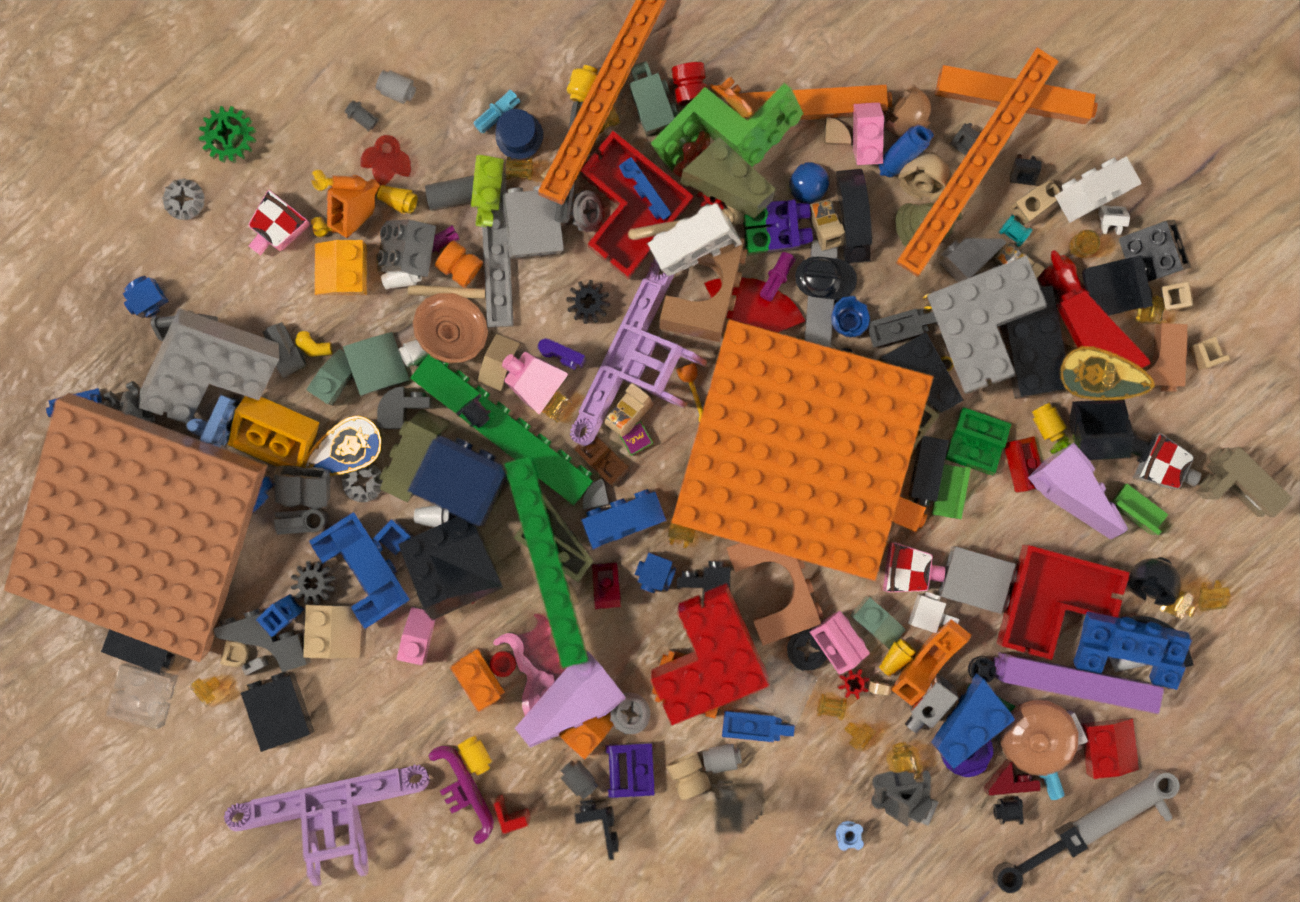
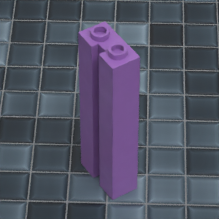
[993,652,1164,714]

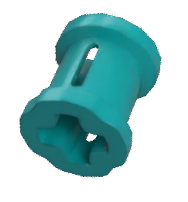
[998,214,1033,247]

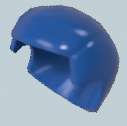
[789,162,830,204]
[831,296,870,338]

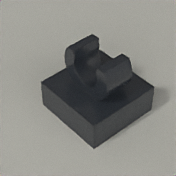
[1010,154,1041,186]

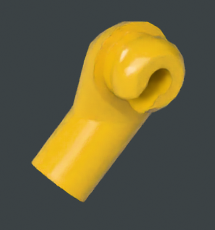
[295,331,332,357]

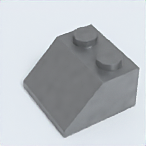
[939,238,1006,283]

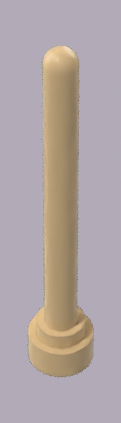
[628,206,744,240]

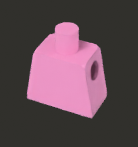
[502,352,568,414]

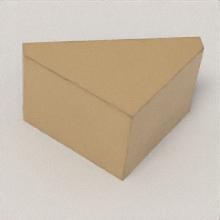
[477,334,520,391]

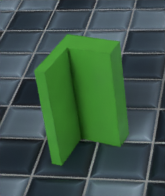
[931,464,971,519]
[1111,484,1168,536]

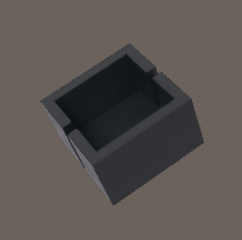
[1069,399,1135,460]

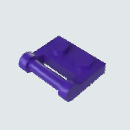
[538,338,586,370]
[605,742,655,798]

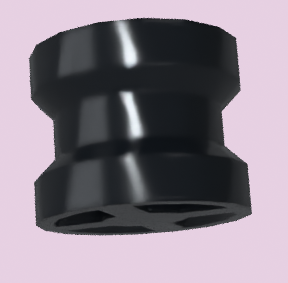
[967,656,996,683]

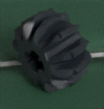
[566,280,610,324]

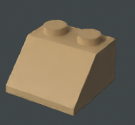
[303,603,362,659]

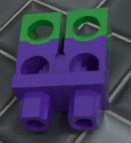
[743,200,813,256]

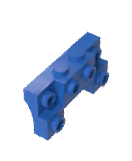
[309,512,410,630]
[1073,611,1192,690]

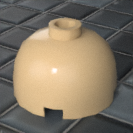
[898,152,952,201]

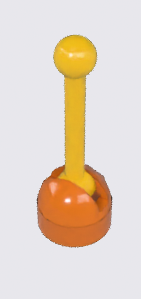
[676,362,703,422]

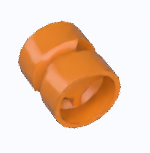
[435,240,483,288]

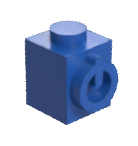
[122,276,169,318]
[634,552,676,594]

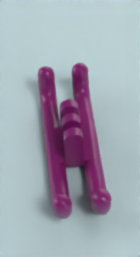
[428,746,494,844]

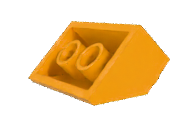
[228,396,320,468]

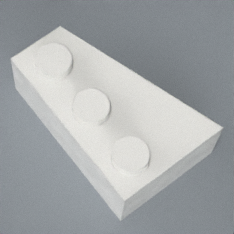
[1055,156,1142,223]
[648,203,742,276]

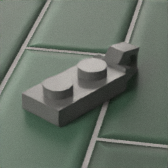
[867,308,937,348]

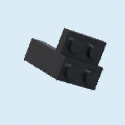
[677,561,731,607]

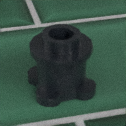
[456,394,491,428]
[1131,431,1155,463]
[993,796,1024,825]

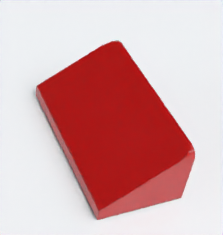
[1004,436,1041,493]

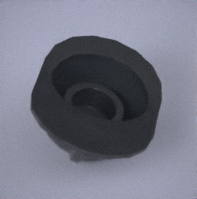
[795,256,857,300]

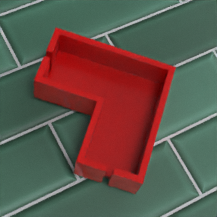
[580,131,694,280]
[996,544,1130,660]
[650,583,769,726]

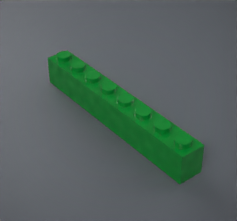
[410,354,593,506]
[504,456,589,669]

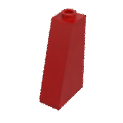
[1056,290,1151,369]

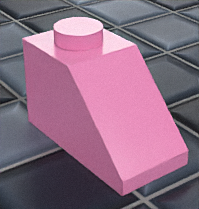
[397,607,435,665]

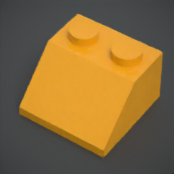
[315,240,367,295]

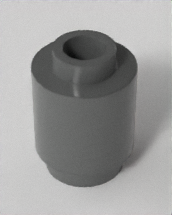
[560,760,598,799]

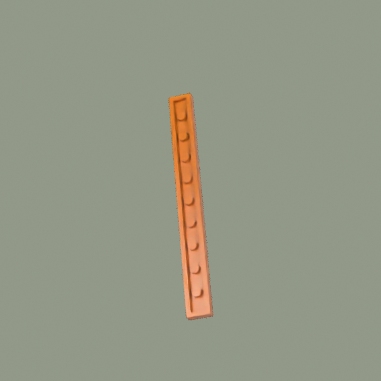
[538,0,667,205]
[896,47,1059,277]

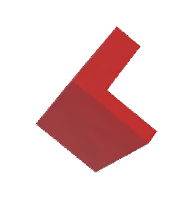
[494,794,531,834]

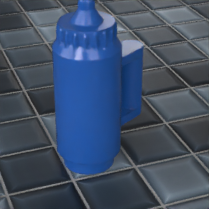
[878,125,934,178]

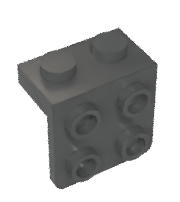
[376,219,436,277]

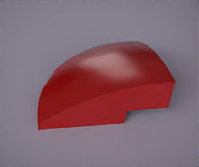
[703,277,805,333]

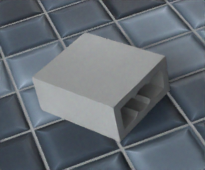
[502,186,564,259]
[938,546,1017,614]

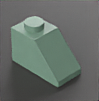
[306,349,353,406]
[850,596,906,649]

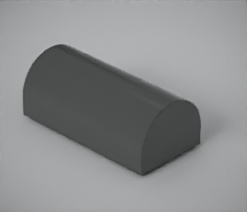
[425,175,474,211]

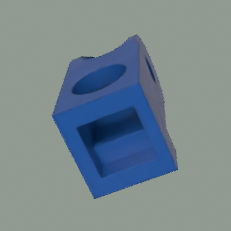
[256,594,305,637]

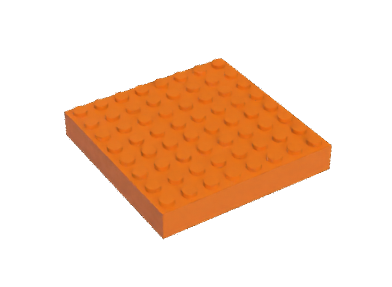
[671,320,933,581]

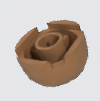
[884,85,931,137]

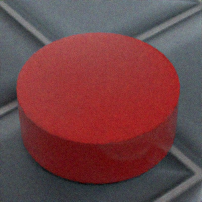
[490,651,516,677]

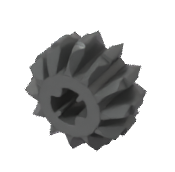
[291,561,335,605]

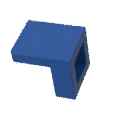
[374,519,414,555]

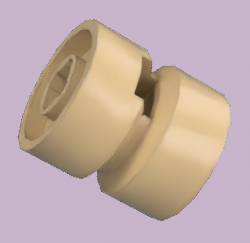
[666,752,711,800]

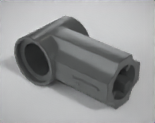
[262,322,307,378]
[274,509,330,535]

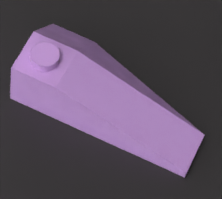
[1028,443,1128,540]
[515,651,626,748]

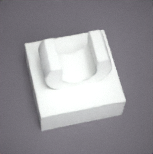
[1098,205,1130,235]

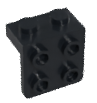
[1082,255,1153,316]
[574,798,619,861]

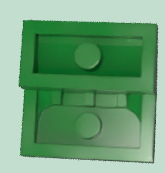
[945,407,1012,476]

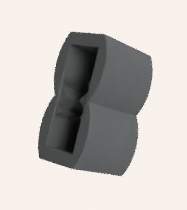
[274,465,330,509]

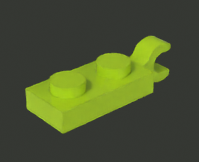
[471,155,504,228]

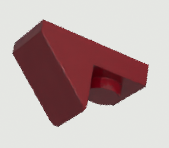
[592,562,621,610]
[984,759,1041,796]

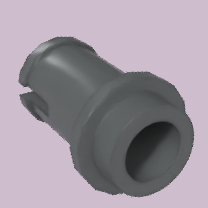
[345,100,379,132]

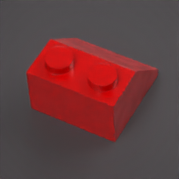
[1081,718,1139,779]

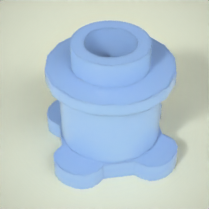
[835,821,864,851]

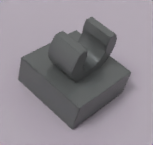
[950,123,982,155]

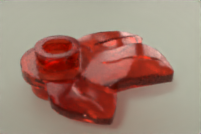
[673,130,710,177]
[360,135,411,186]

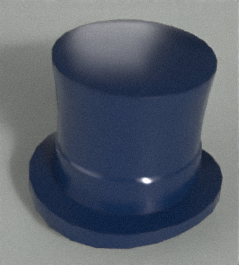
[495,109,544,160]

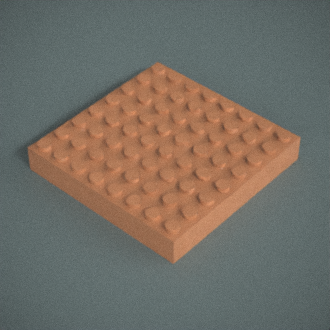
[4,393,267,662]

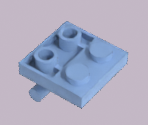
[187,395,240,448]

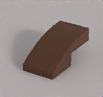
[574,436,631,488]

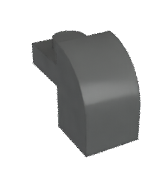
[377,387,432,429]

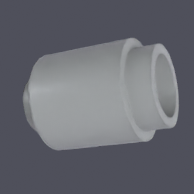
[376,70,416,104]
[703,744,742,774]

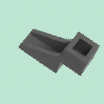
[213,609,311,672]

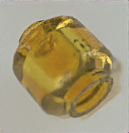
[886,742,923,780]

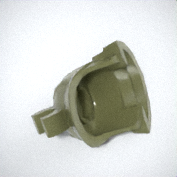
[896,202,962,247]

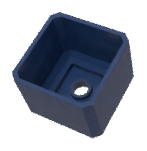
[408,436,508,526]

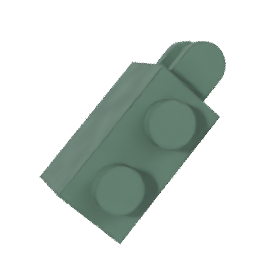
[629,61,678,137]

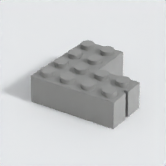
[927,256,1046,394]
[139,308,279,423]

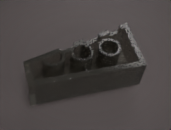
[712,779,764,833]

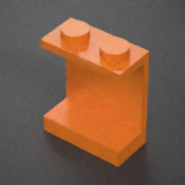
[450,648,505,712]

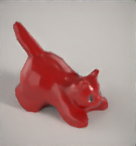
[1039,250,1089,302]

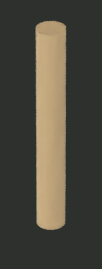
[408,285,486,299]

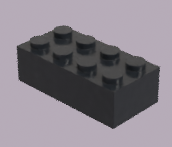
[1001,286,1066,399]

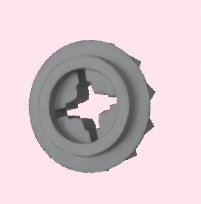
[162,178,204,220]
[570,191,603,232]
[342,463,383,502]
[610,693,650,734]

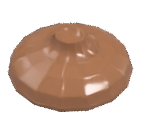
[413,293,488,363]
[1001,700,1079,776]

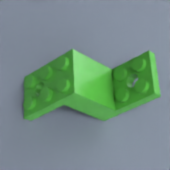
[651,83,804,172]

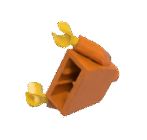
[311,170,380,238]

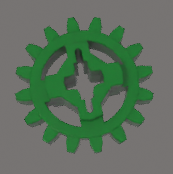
[199,106,256,163]

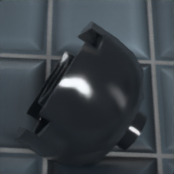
[1127,557,1182,606]

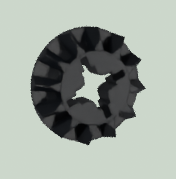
[787,629,827,671]

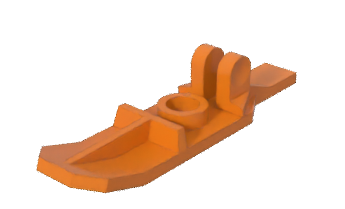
[709,77,752,117]

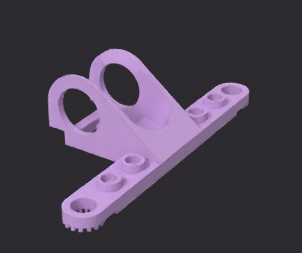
[570,259,707,446]
[224,765,430,886]

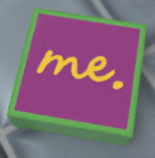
[619,421,653,456]

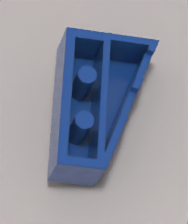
[582,489,666,549]
[931,674,1015,769]

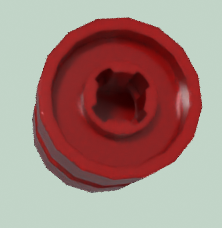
[671,62,708,106]

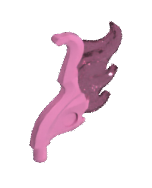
[493,614,567,716]

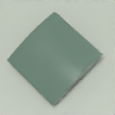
[343,332,410,396]

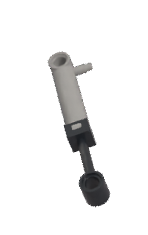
[993,769,1179,893]

